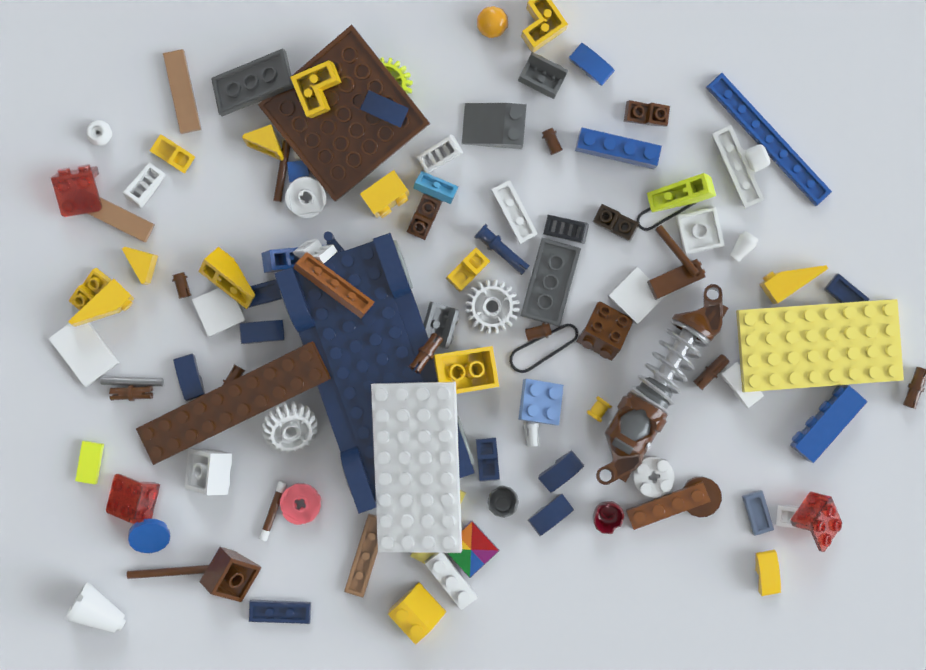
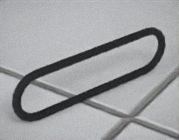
[637,203,696,231]

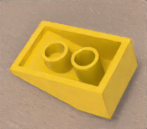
[434,346,499,394]

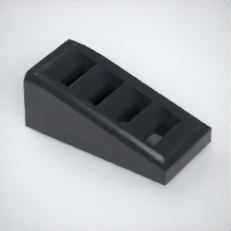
[543,215,589,244]

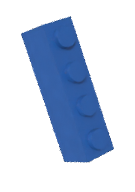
[575,127,662,169]
[790,385,868,463]

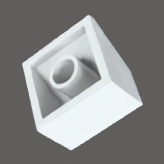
[185,448,232,495]

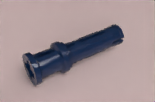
[474,223,530,275]

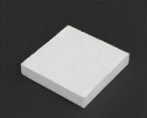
[675,206,725,255]
[608,267,665,324]
[192,288,247,337]

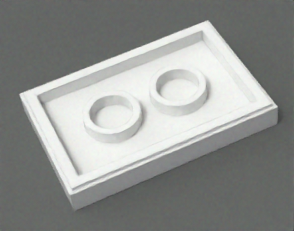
[49,322,120,387]

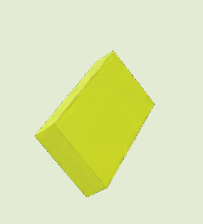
[75,440,104,484]

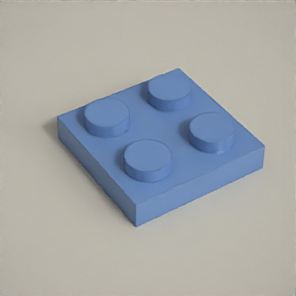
[518,379,564,426]

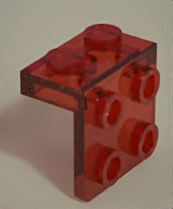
[51,164,102,217]
[106,474,160,524]
[790,491,842,552]

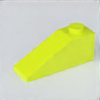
[647,173,716,213]

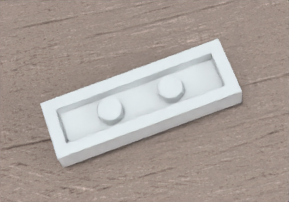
[492,180,538,244]
[424,553,477,610]

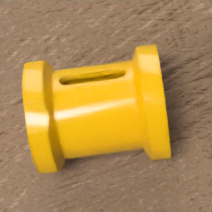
[586,396,613,423]

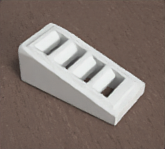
[416,135,463,174]
[123,162,166,209]

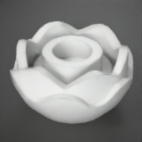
[86,120,112,146]

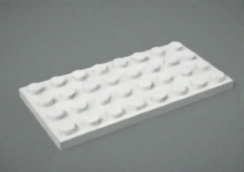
[371,382,462,553]

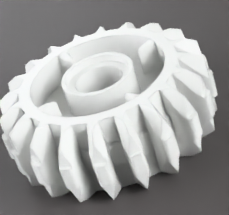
[465,279,520,334]
[262,401,318,454]

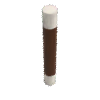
[259,481,287,541]

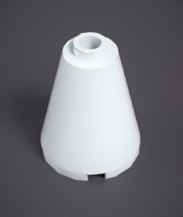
[64,582,126,633]

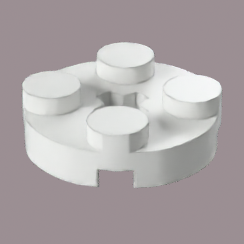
[285,176,327,218]
[633,456,675,498]

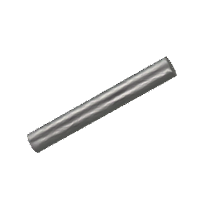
[101,377,164,386]

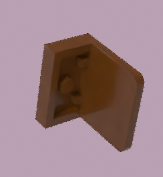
[576,302,633,361]

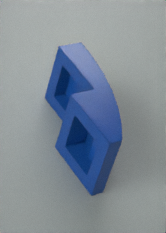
[569,43,615,86]

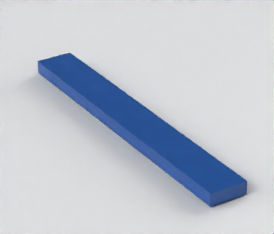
[706,73,832,206]

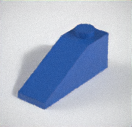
[261,245,324,273]

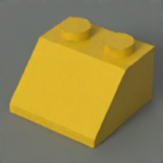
[388,582,446,645]

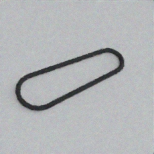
[509,323,578,373]

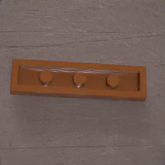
[293,252,374,318]
[626,481,711,530]

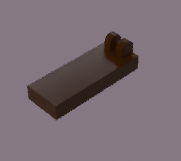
[647,259,706,300]

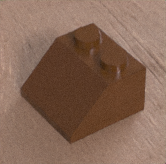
[199,547,262,602]

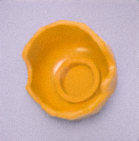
[477,6,508,38]

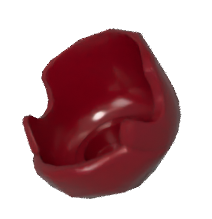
[593,501,624,534]

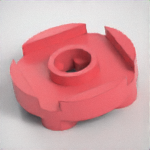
[280,483,321,525]

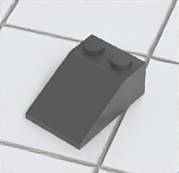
[462,103,527,149]

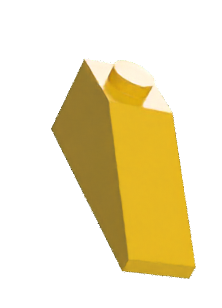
[198,247,255,309]
[759,265,829,304]
[68,278,135,327]

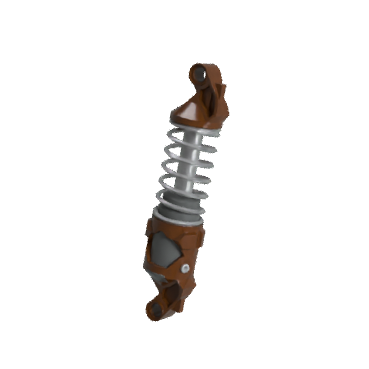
[596,284,729,485]

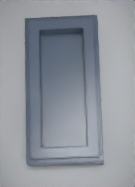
[742,490,774,536]

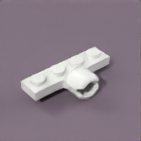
[712,125,770,208]

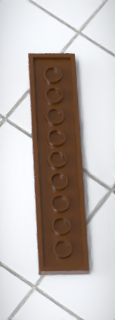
[136,341,331,465]

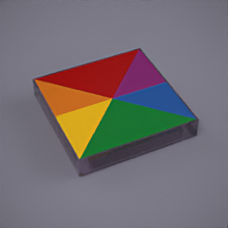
[447,520,500,578]

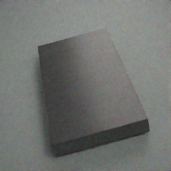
[211,49,294,117]
[520,238,581,327]

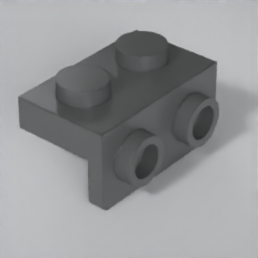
[518,52,568,99]
[424,302,459,349]

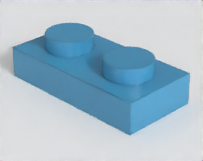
[413,171,458,204]

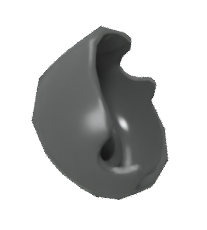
[487,486,519,518]

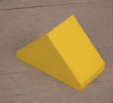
[242,125,284,161]
[121,247,158,285]

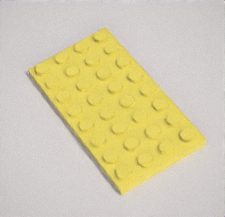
[736,299,904,392]

